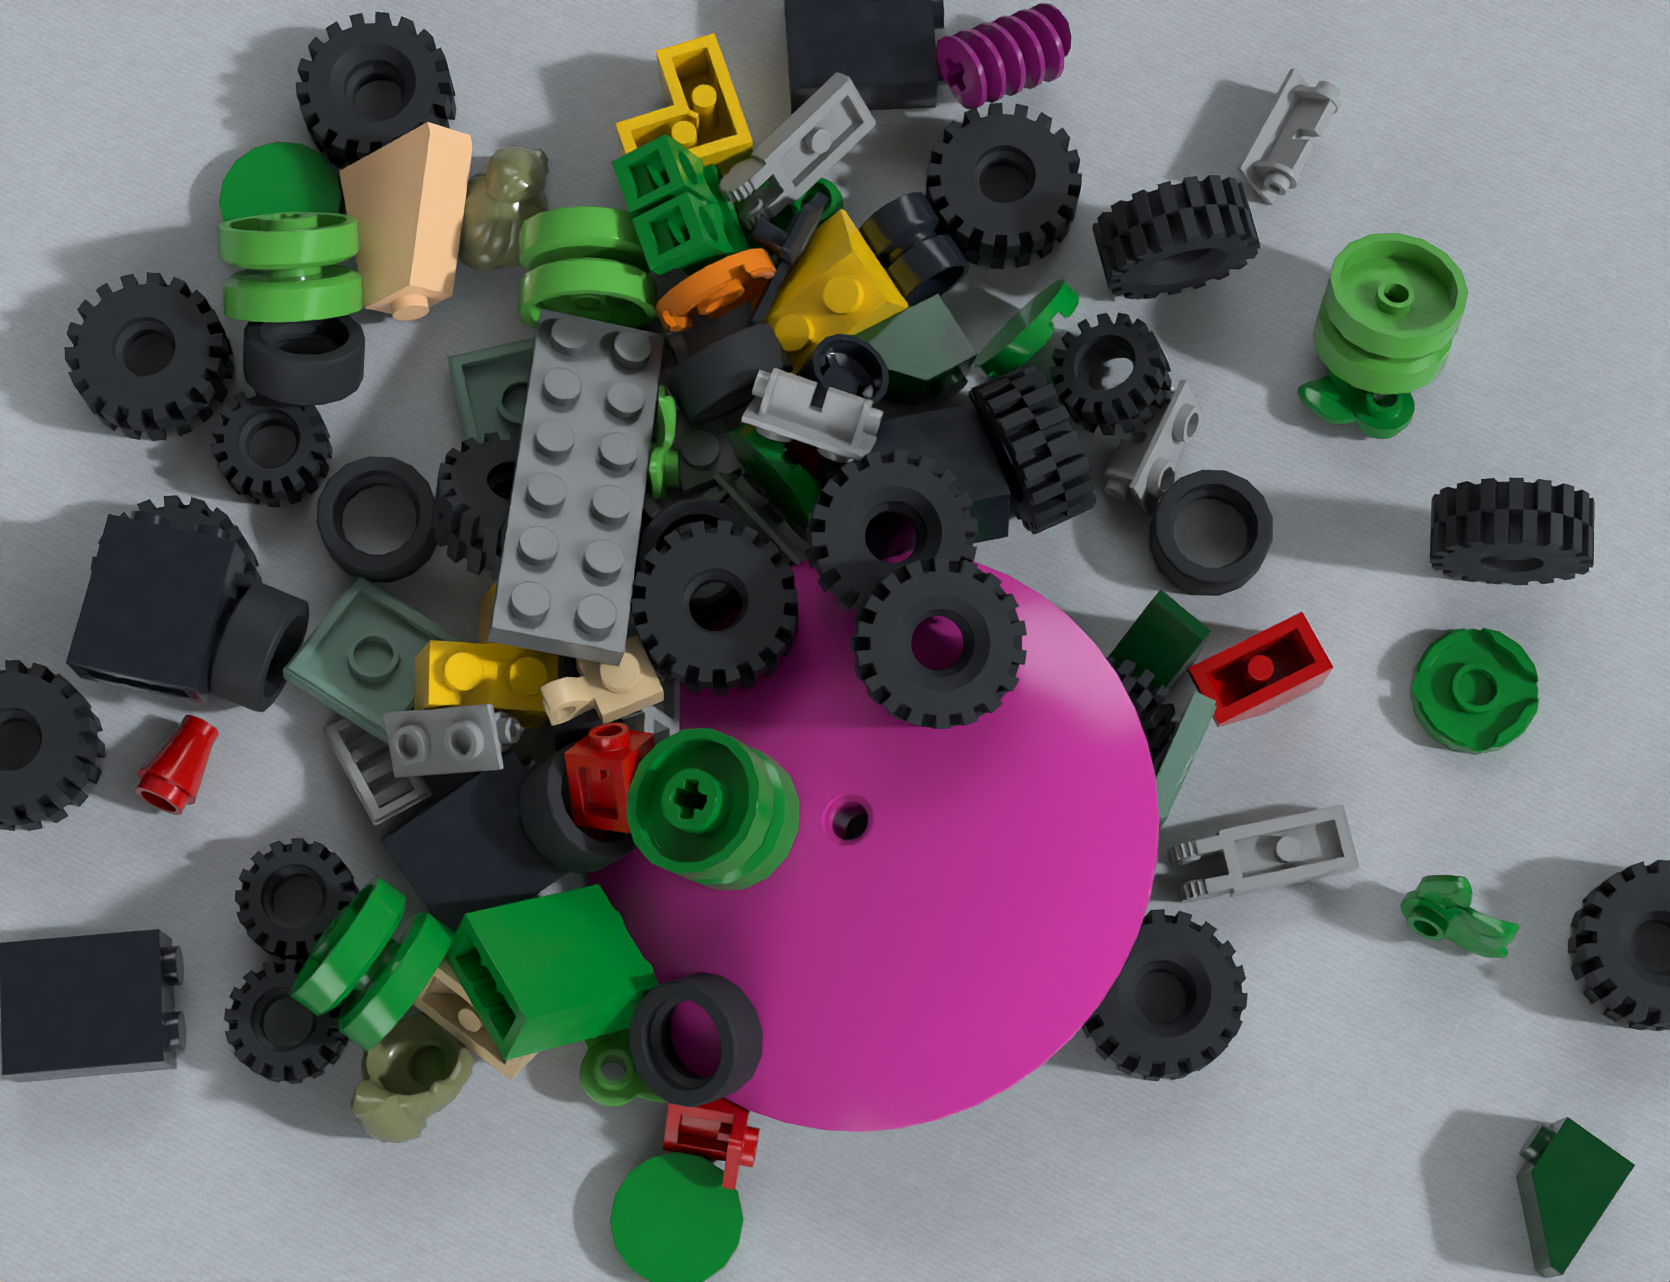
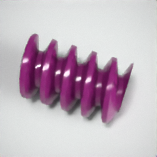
[936,3,1072,110]

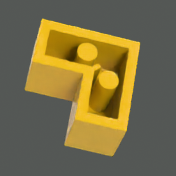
[615,33,753,178]
[414,581,558,728]

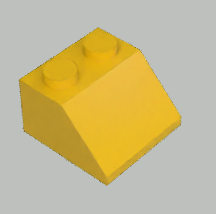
[750,209,910,375]

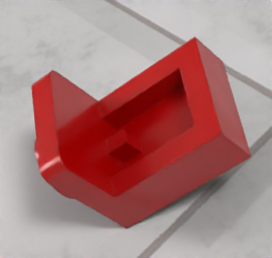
[663,1097,760,1190]

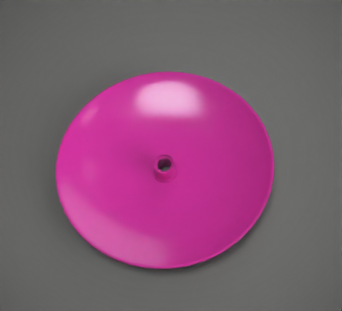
[586,550,1159,1132]

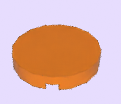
[655,248,777,332]

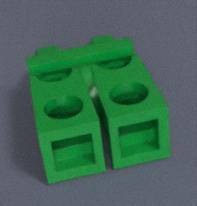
[611,134,749,277]

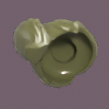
[458,145,549,271]
[350,1012,474,1143]

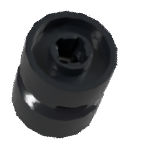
[858,192,970,307]
[795,334,889,449]

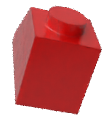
[1187,612,1334,727]

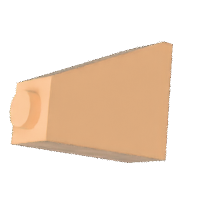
[339,122,473,321]

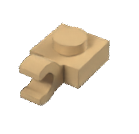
[540,635,664,726]

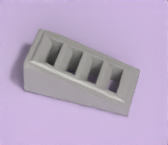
[322,717,435,838]

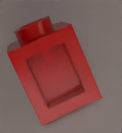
[564,723,655,834]

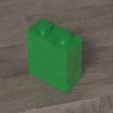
[445,884,660,1061]

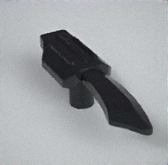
[744,191,829,328]

